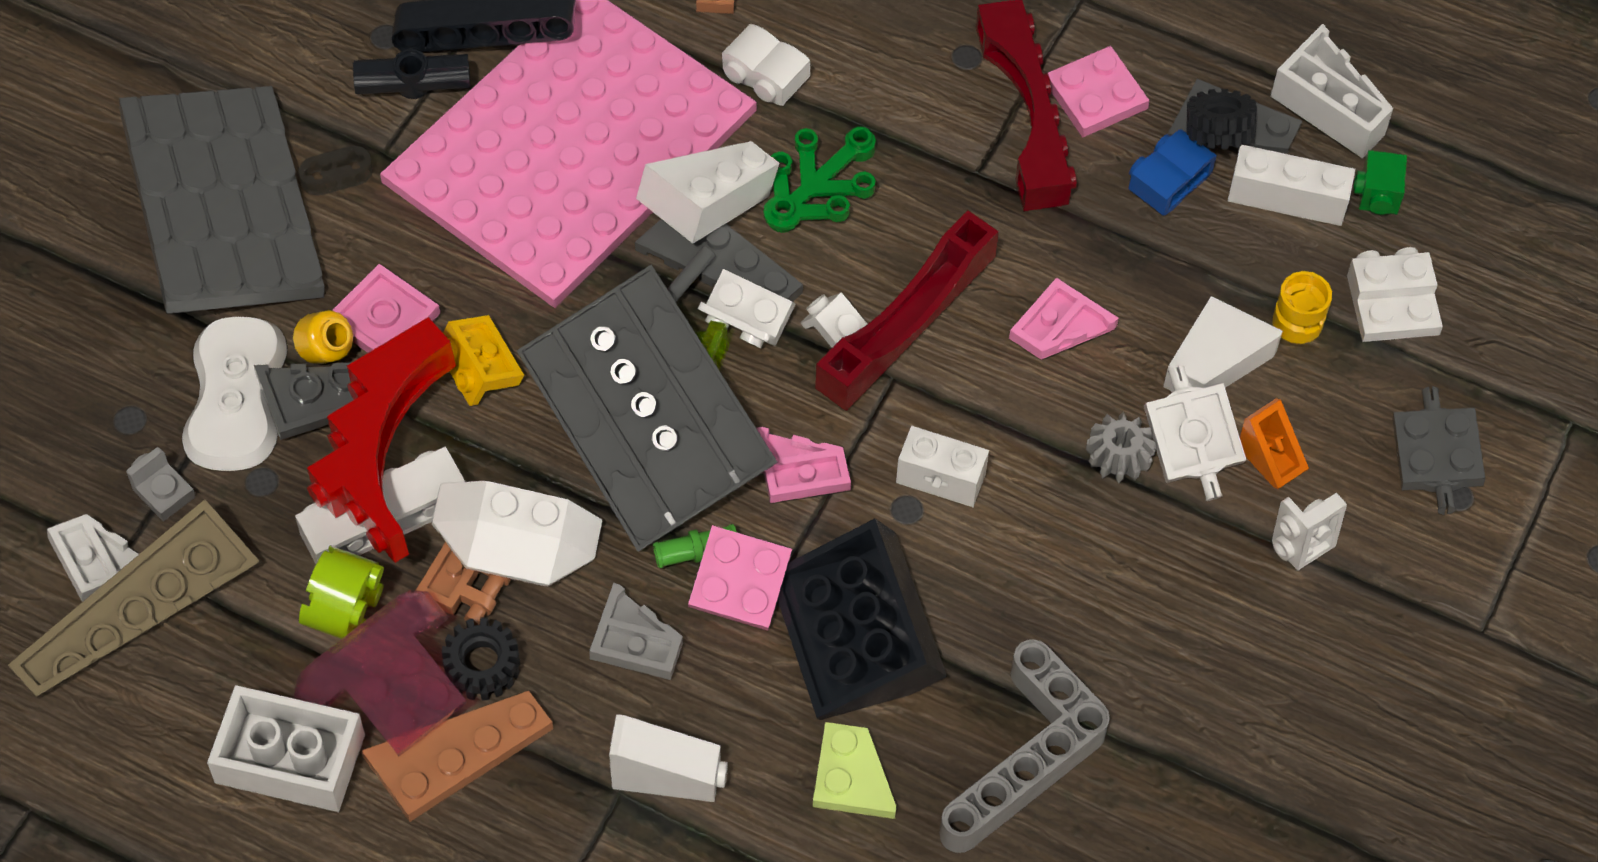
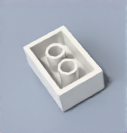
[207,685,365,812]

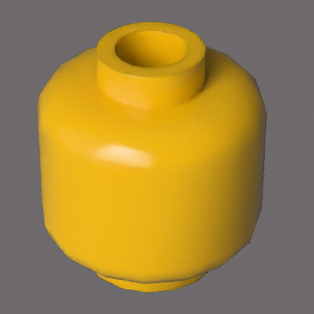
[293,310,353,365]

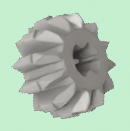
[1086,411,1156,484]

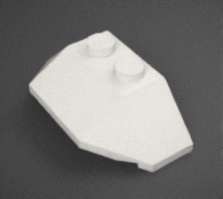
[432,481,602,587]

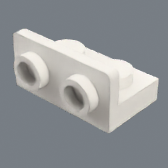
[698,269,796,348]
[1272,493,1347,571]

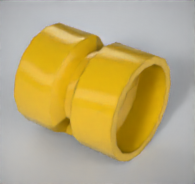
[1272,271,1332,344]

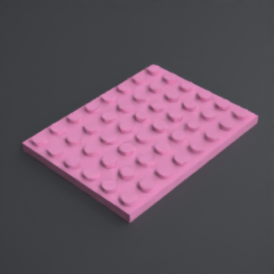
[380,0,757,308]

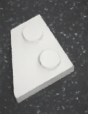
[47,514,139,602]

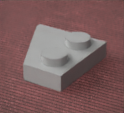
[589,583,683,680]

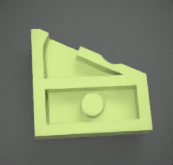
[813,722,896,819]

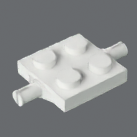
[1144,365,1246,501]

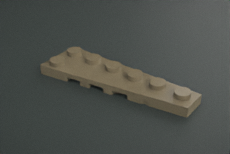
[8,499,259,697]

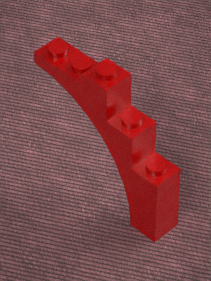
[307,317,456,563]

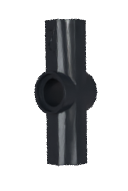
[353,49,471,99]

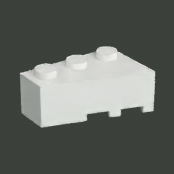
[636,141,779,243]

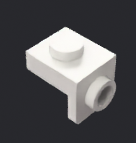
[800,292,867,347]

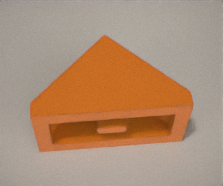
[1240,398,1309,489]

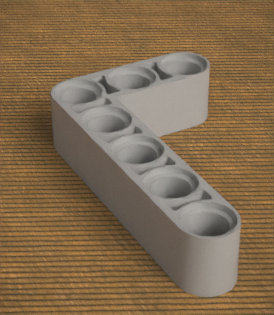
[939,639,1110,853]

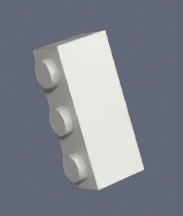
[1228,144,1355,226]

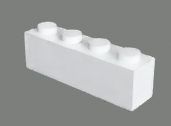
[295,446,465,564]

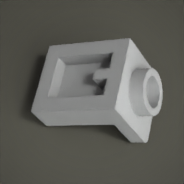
[127,447,196,522]

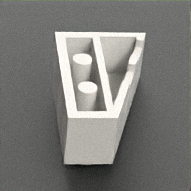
[1271,24,1393,158]

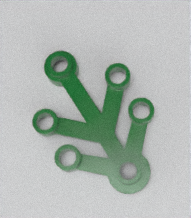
[763,127,876,233]

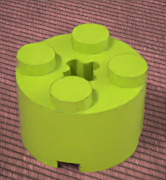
[299,545,384,643]

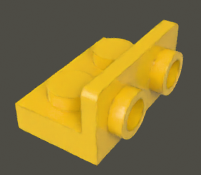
[443,315,524,406]

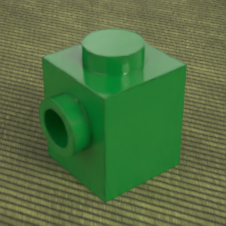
[1353,150,1407,215]

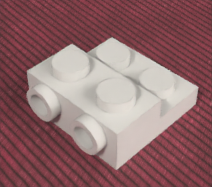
[1347,247,1443,342]

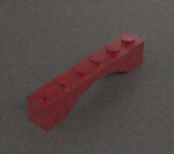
[976,0,1077,211]
[815,210,999,411]

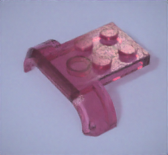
[294,590,466,757]

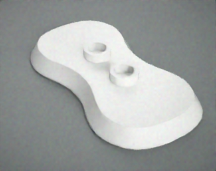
[182,317,287,471]

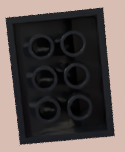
[777,518,947,720]

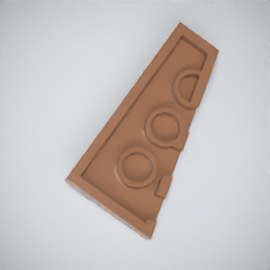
[362,691,553,822]

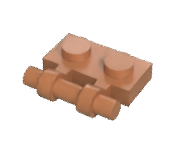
[415,542,511,626]

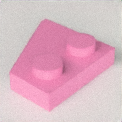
[1009,278,1118,360]
[756,427,851,503]

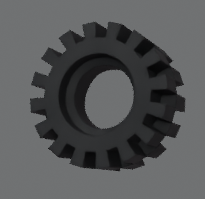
[1186,89,1257,149]
[441,617,520,701]

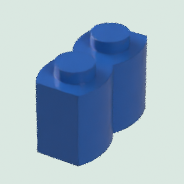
[1128,129,1217,216]

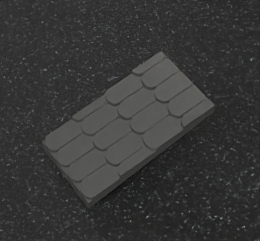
[119,86,324,314]
[517,265,778,552]

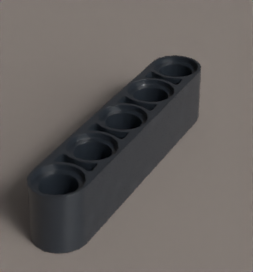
[391,0,576,52]

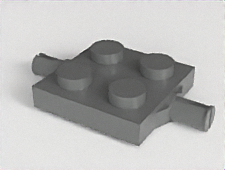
[1392,386,1485,515]

